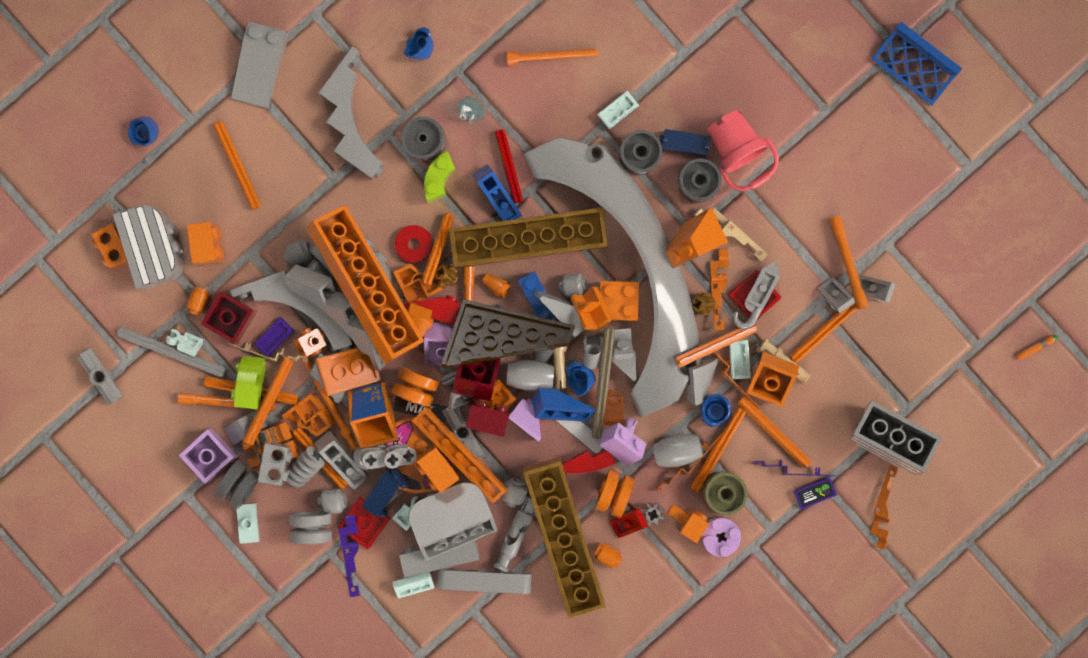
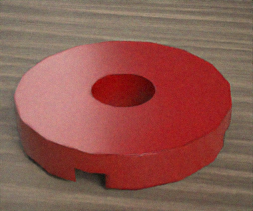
[395,225,433,263]

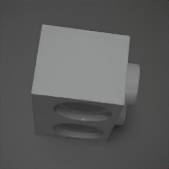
[258,442,293,486]

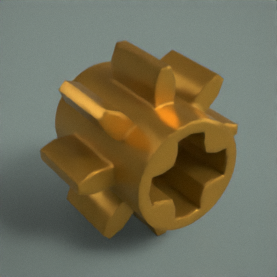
[434,263,458,289]
[692,292,715,316]

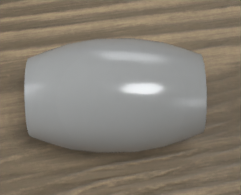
[507,360,554,391]
[653,434,703,467]

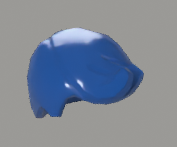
[404,27,434,60]
[128,116,159,146]
[566,361,596,396]
[701,394,732,427]

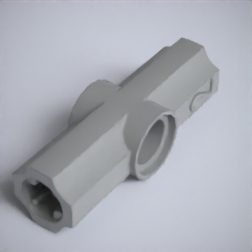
[77,348,123,405]
[442,407,484,457]

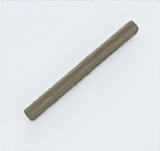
[592,327,615,439]

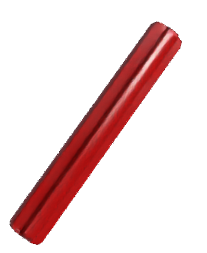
[495,129,523,204]

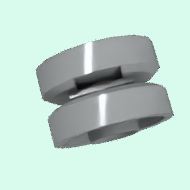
[289,511,332,544]

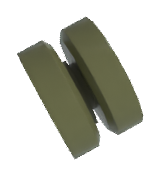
[703,471,748,515]

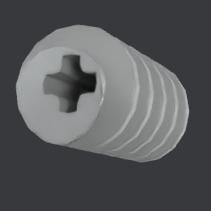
[287,446,325,488]

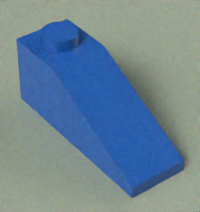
[472,164,522,221]
[518,271,560,322]
[531,388,595,422]

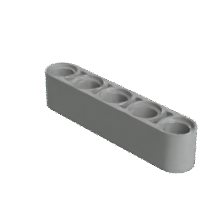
[437,568,532,594]

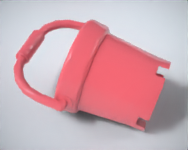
[707,110,779,191]

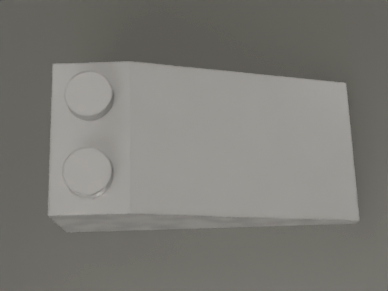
[231,21,289,109]

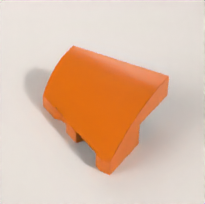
[393,264,443,302]
[282,392,336,437]

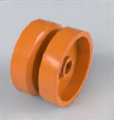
[391,367,440,407]
[595,469,635,518]

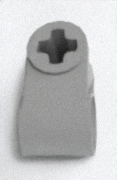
[583,334,603,369]

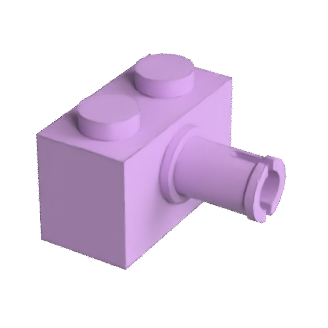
[599,417,647,466]

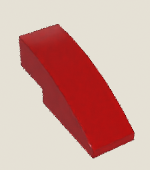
[562,450,615,473]

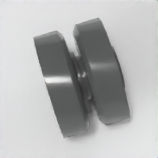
[401,117,446,161]
[619,130,662,175]
[677,158,722,203]
[214,460,259,510]

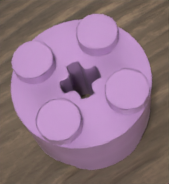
[701,516,741,557]

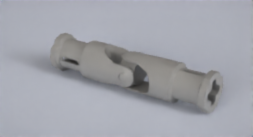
[493,496,535,572]

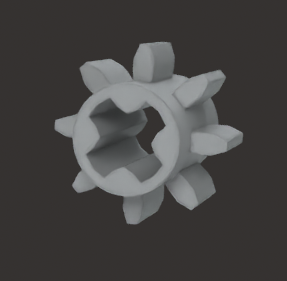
[641,503,664,526]

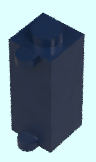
[659,129,710,158]
[362,468,408,517]

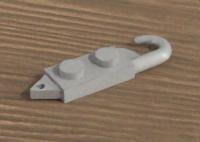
[733,260,780,329]

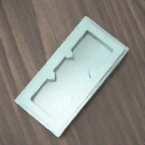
[597,91,639,130]
[729,340,751,380]
[237,503,260,544]
[392,572,435,598]

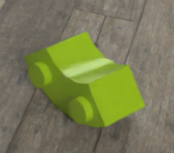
[424,151,456,203]
[231,356,266,409]

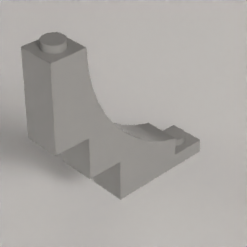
[319,46,384,179]
[284,265,386,371]
[230,270,354,352]

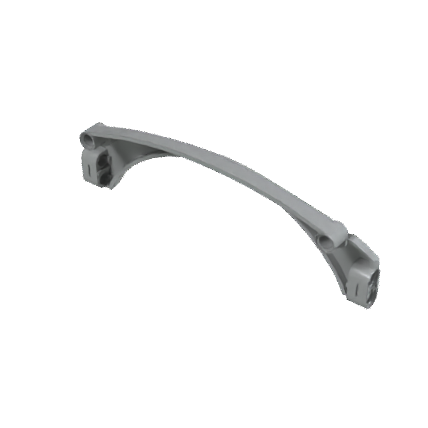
[524,137,702,417]

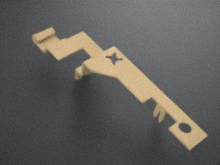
[693,207,768,262]
[228,342,308,363]

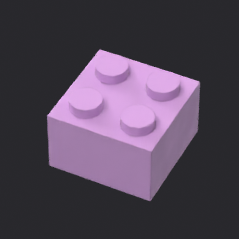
[179,428,238,484]

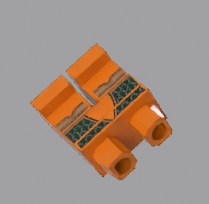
[242,421,300,469]

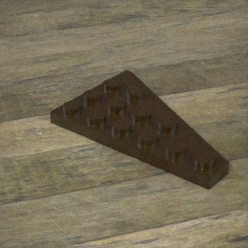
[441,299,575,368]

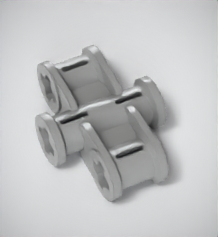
[357,444,417,469]

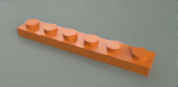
[412,406,508,503]

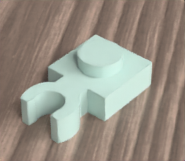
[166,329,203,357]
[392,495,418,531]

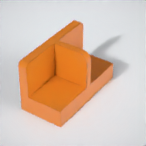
[570,287,612,330]

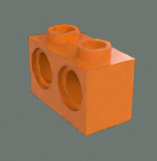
[92,223,127,269]

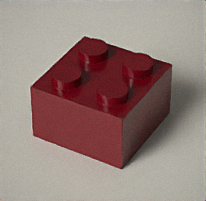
[201,291,257,344]
[453,358,501,402]
[466,399,510,437]

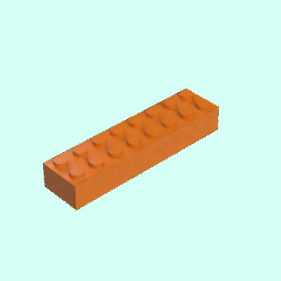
[306,205,424,364]

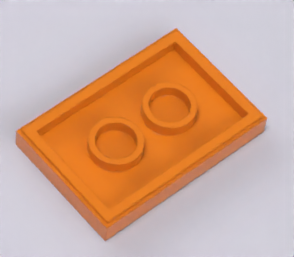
[315,347,381,396]

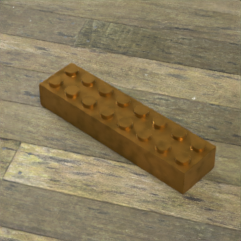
[449,208,608,268]
[523,457,606,618]

